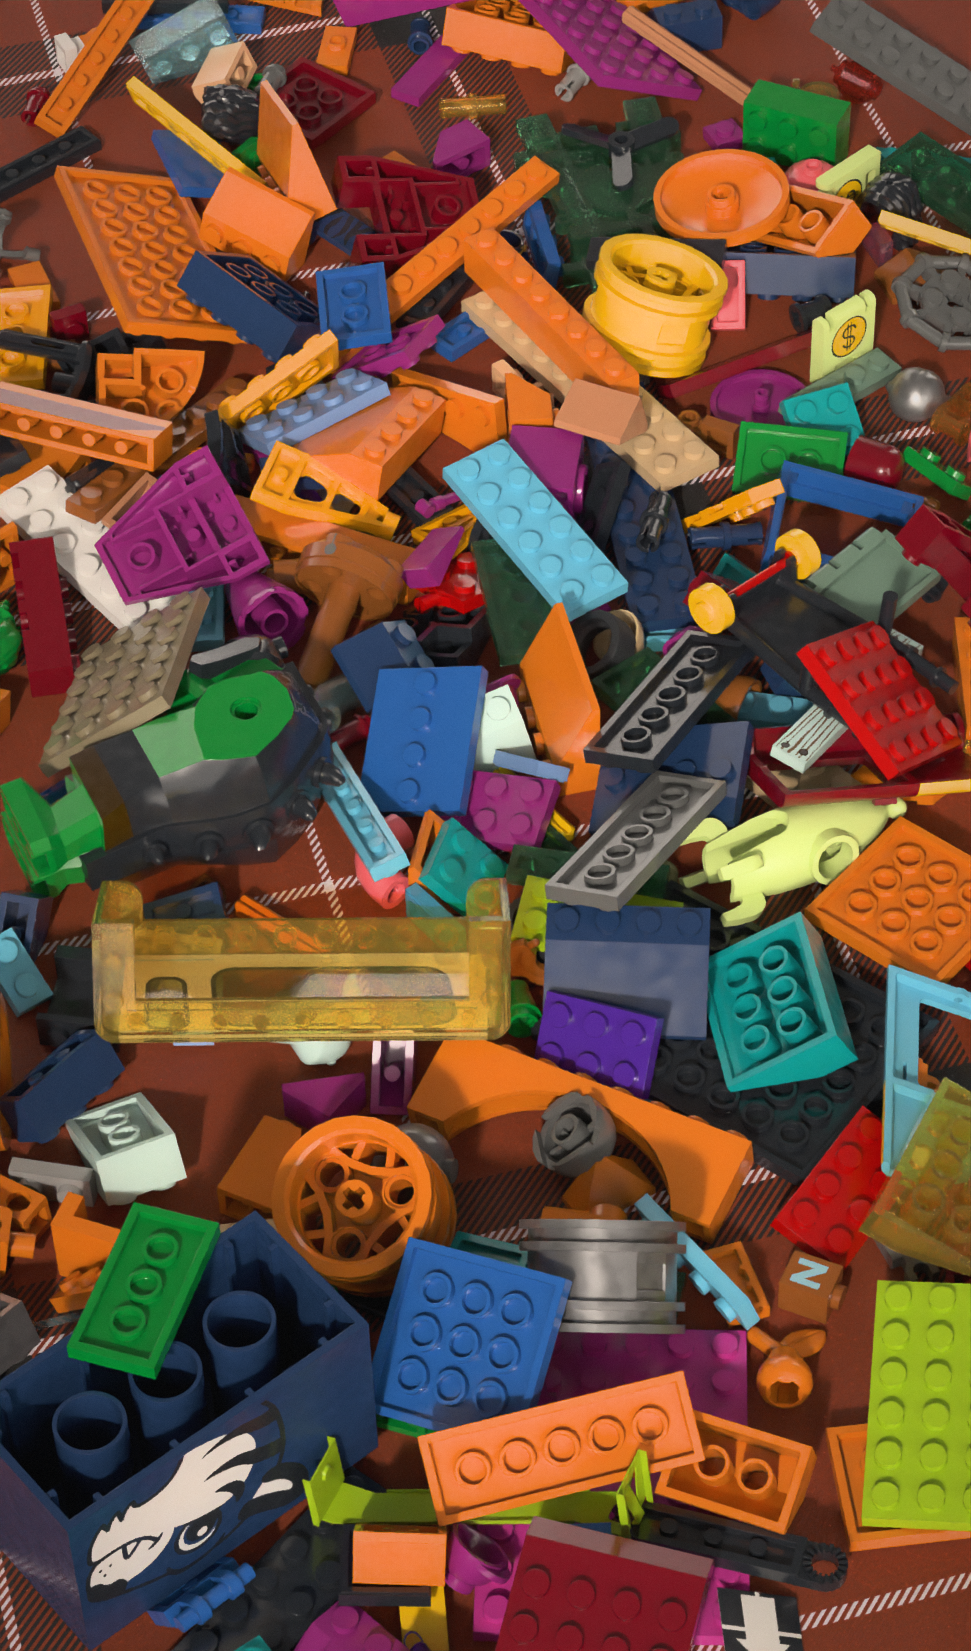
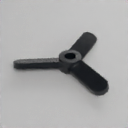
[561,117,679,191]

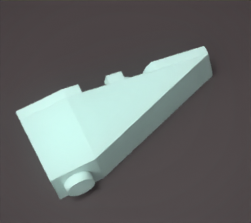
[473,684,536,772]

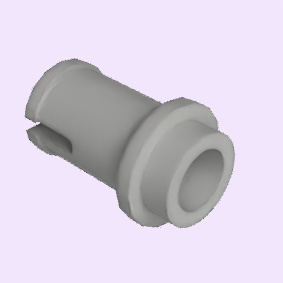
[554,63,590,102]

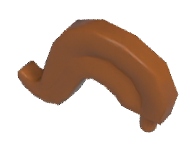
[504,938,544,986]

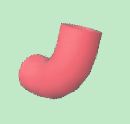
[354,814,414,909]

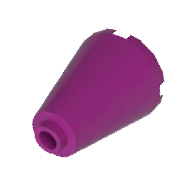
[224,571,308,650]

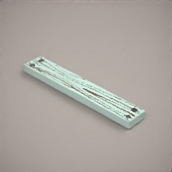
[770,629,924,774]

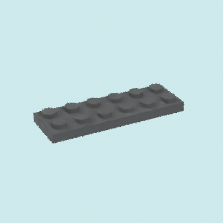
[809,0,971,136]
[545,771,727,912]

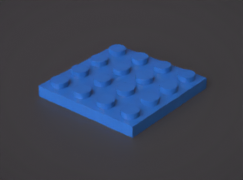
[372,1237,573,1431]

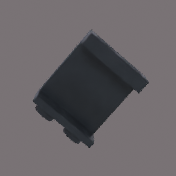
[36,945,137,1053]

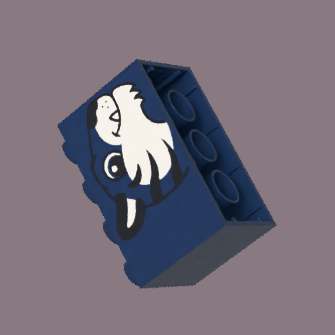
[0,1210,378,1651]

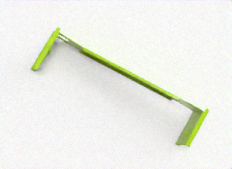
[302,1436,654,1539]

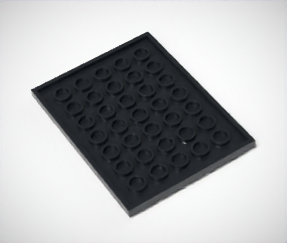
[531,880,940,1187]

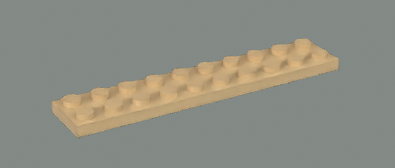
[461,291,719,493]

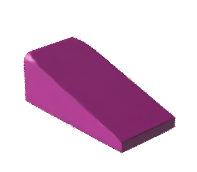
[402,526,465,589]

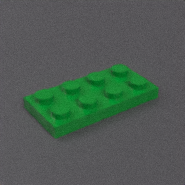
[67,1202,221,1380]

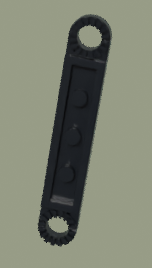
[611,1500,848,1592]

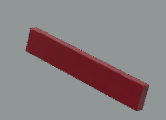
[656,329,812,399]

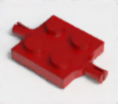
[414,552,518,614]

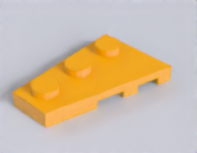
[681,478,785,534]

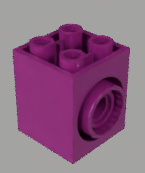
[508,425,588,523]

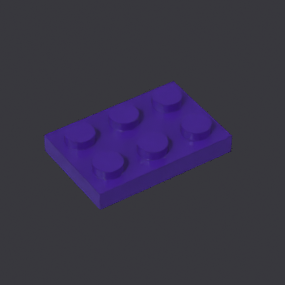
[534,990,664,1100]

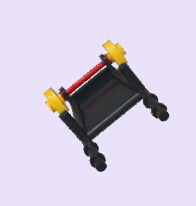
[688,529,959,740]

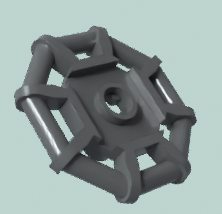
[891,252,971,353]

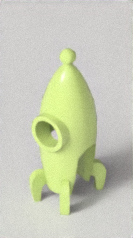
[679,798,907,927]

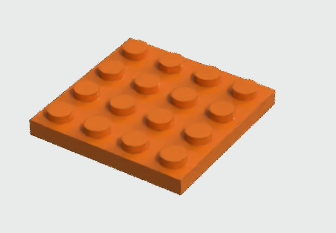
[805,816,971,984]

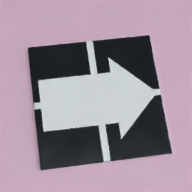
[717,1587,803,1651]

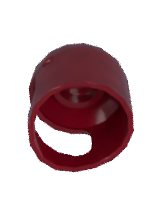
[843,435,905,489]

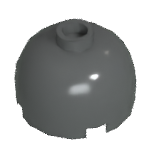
[533,1092,617,1178]

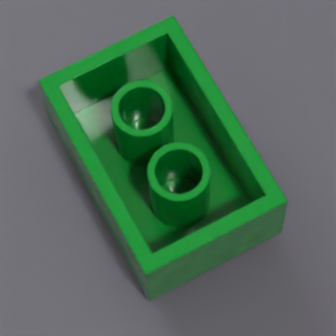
[742,79,851,167]

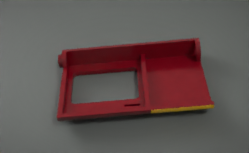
[747,712,971,808]

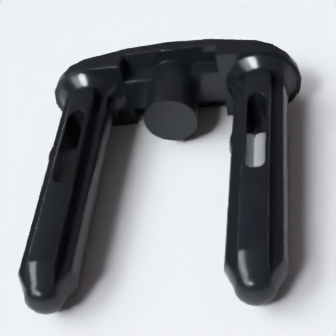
[0,329,97,402]

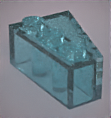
[128,0,239,84]

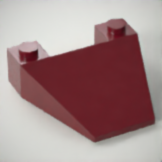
[331,155,479,280]
[895,504,971,627]

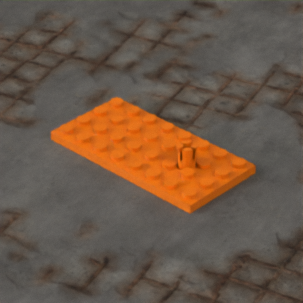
[54,165,248,344]

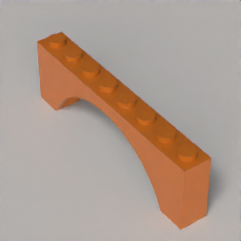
[407,1033,754,1244]

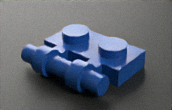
[147,1556,256,1633]

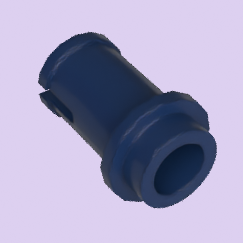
[407,17,433,55]

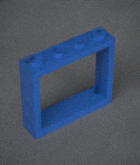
[759,460,924,583]

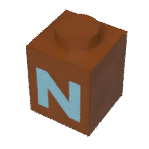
[778,1250,847,1324]

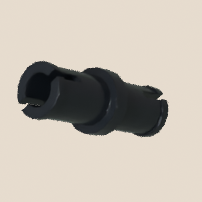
[636,490,672,553]

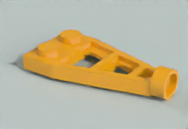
[250,440,401,541]

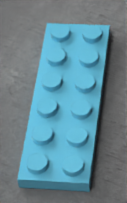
[442,439,628,622]

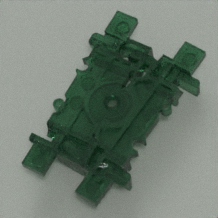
[513,96,684,292]

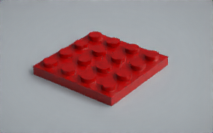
[796,620,963,781]

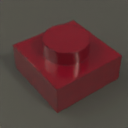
[49,303,89,341]

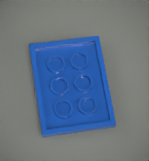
[361,666,488,817]

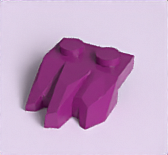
[294,1601,410,1651]

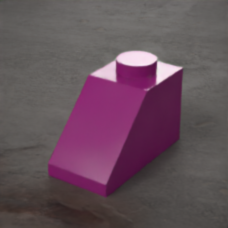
[433,119,491,177]
[370,1034,419,1115]

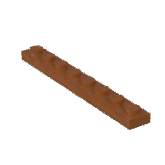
[65,377,249,524]

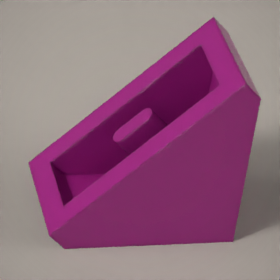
[282,1072,367,1130]

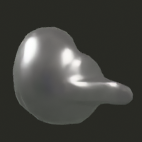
[885,367,958,422]

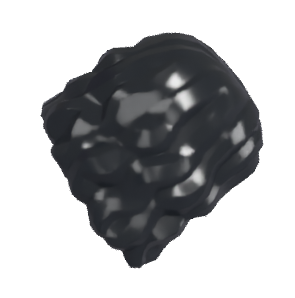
[201,84,260,145]
[855,172,923,251]

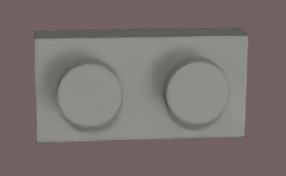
[8,1157,98,1207]

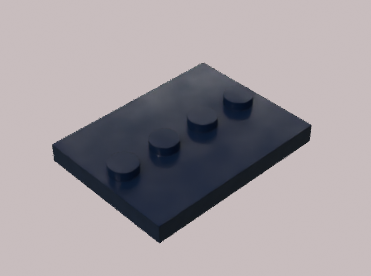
[588,721,754,836]

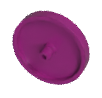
[710,369,805,432]

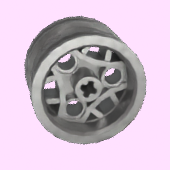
[519,1219,686,1334]

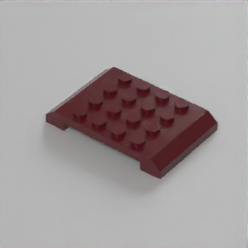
[495,1516,715,1651]

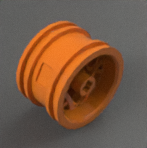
[271,1115,457,1299]

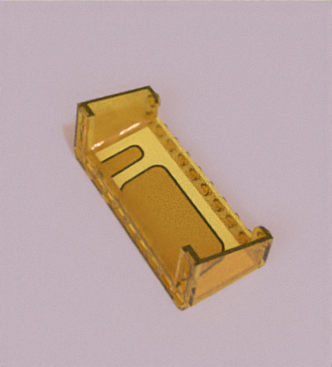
[91,878,511,1043]

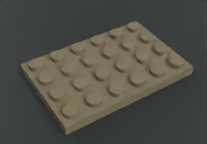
[38,587,210,778]

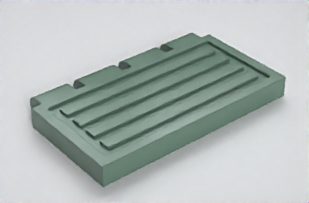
[802,527,941,625]

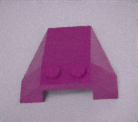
[94,445,270,606]

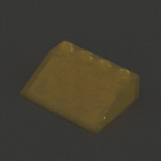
[859,1077,971,1276]

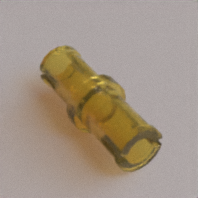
[439,93,506,120]

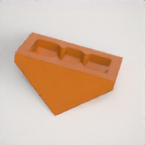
[562,1155,656,1211]

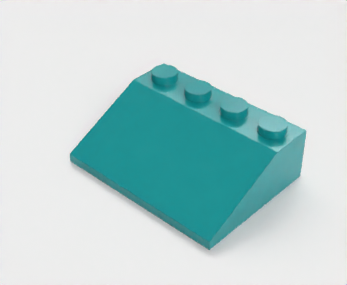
[707,912,858,1092]

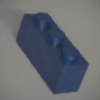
[0,1029,125,1144]

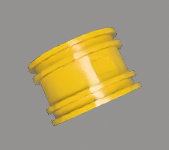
[581,234,728,378]

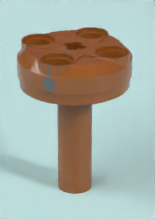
[294,533,404,697]

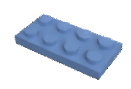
[237,368,391,456]

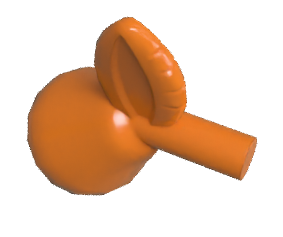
[746,1326,827,1409]

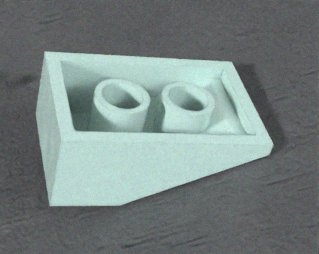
[65,1092,187,1206]

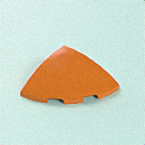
[96,348,204,422]

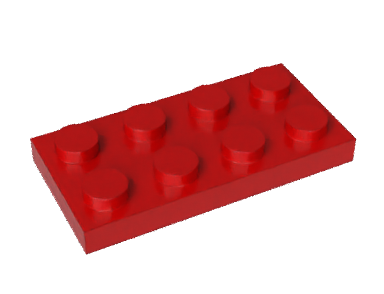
[770,1106,909,1271]

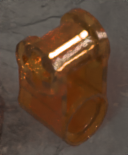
[929,382,971,447]

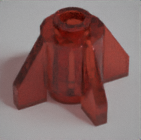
[826,59,883,105]

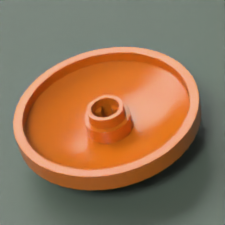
[653,149,790,247]

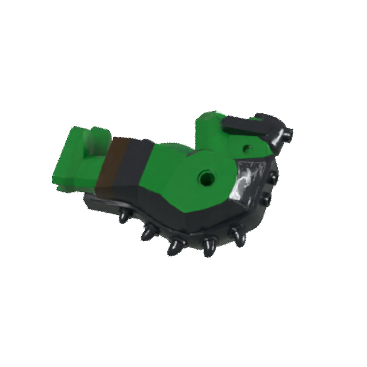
[0,634,346,898]

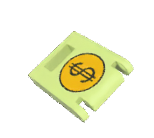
[816,144,881,202]
[810,289,876,383]

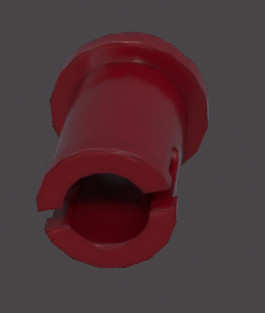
[21,86,50,127]
[330,714,371,751]

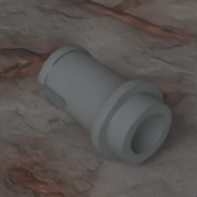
[253,63,287,96]

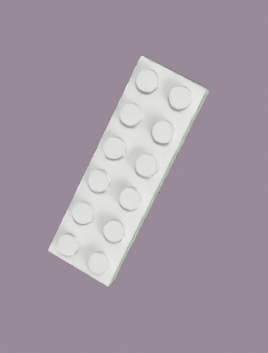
[0,465,179,629]

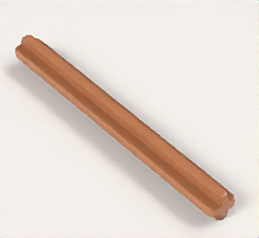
[622,6,752,106]

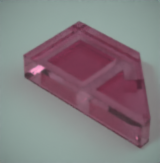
[861,222,894,268]

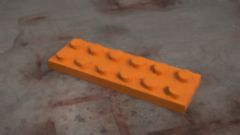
[417,1370,705,1527]

